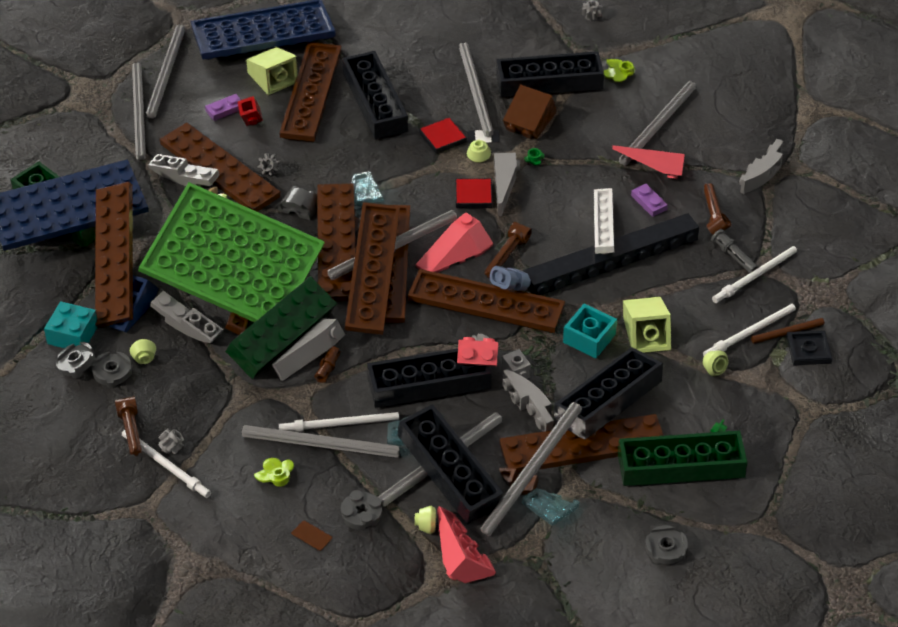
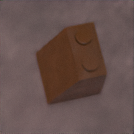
[503,85,557,139]

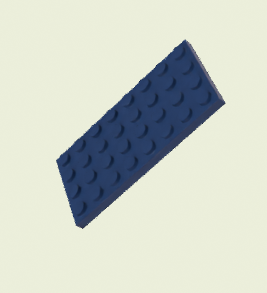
[190,0,336,60]
[0,159,149,251]

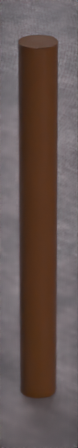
[751,318,825,344]

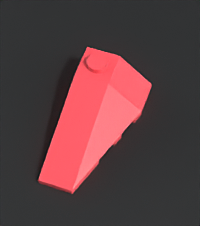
[612,146,685,179]
[416,213,493,273]
[437,506,496,583]

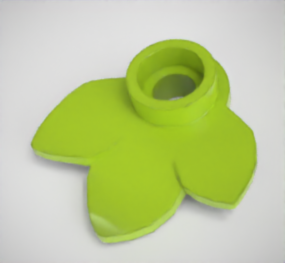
[604,59,635,82]
[254,458,294,486]

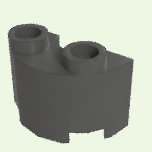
[277,186,318,220]

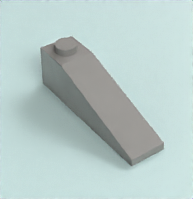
[494,153,520,216]
[272,319,345,381]

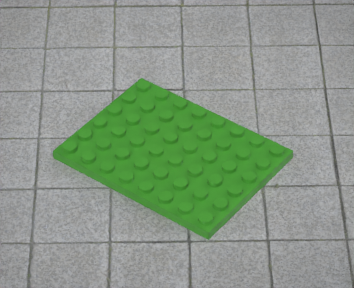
[138,182,325,322]

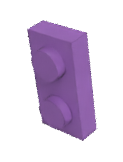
[205,94,241,121]
[631,184,668,217]

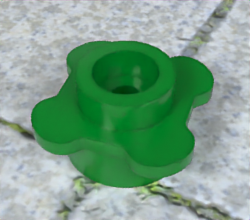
[524,148,545,165]
[710,419,728,432]

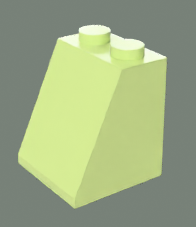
[246,47,297,95]
[623,297,671,353]

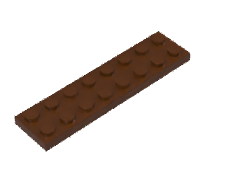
[279,42,342,142]
[160,122,281,212]
[95,182,133,328]
[317,183,355,301]
[345,202,400,335]
[385,205,410,323]
[408,269,565,333]
[500,414,664,473]

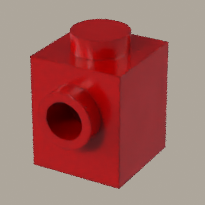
[237,96,263,126]

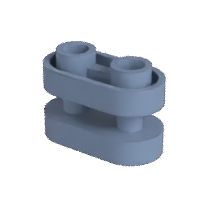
[490,266,530,291]

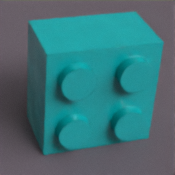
[44,301,97,348]
[563,303,617,358]

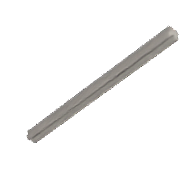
[146,25,185,119]
[459,42,493,137]
[132,63,146,160]
[619,81,696,166]
[328,210,457,280]
[481,402,582,536]
[378,412,502,507]
[242,425,400,458]

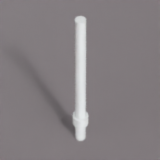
[712,246,797,303]
[703,304,796,356]
[279,412,399,432]
[122,430,211,498]

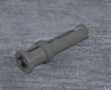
[711,229,759,273]

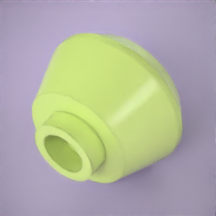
[467,140,491,163]
[130,339,156,364]
[703,350,728,376]
[415,506,436,534]

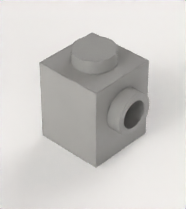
[502,349,531,379]

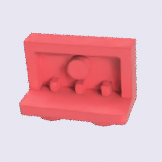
[457,337,499,367]

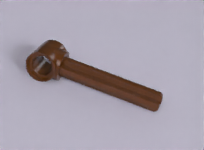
[704,183,732,235]
[484,222,532,278]
[115,396,142,456]

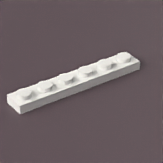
[594,188,614,254]

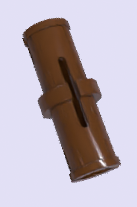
[314,346,341,383]

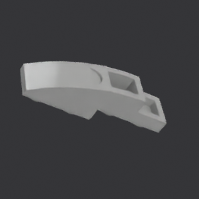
[739,139,783,194]
[148,154,220,187]
[150,291,223,343]
[502,369,554,432]

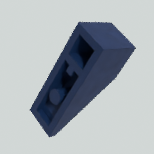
[109,275,159,333]

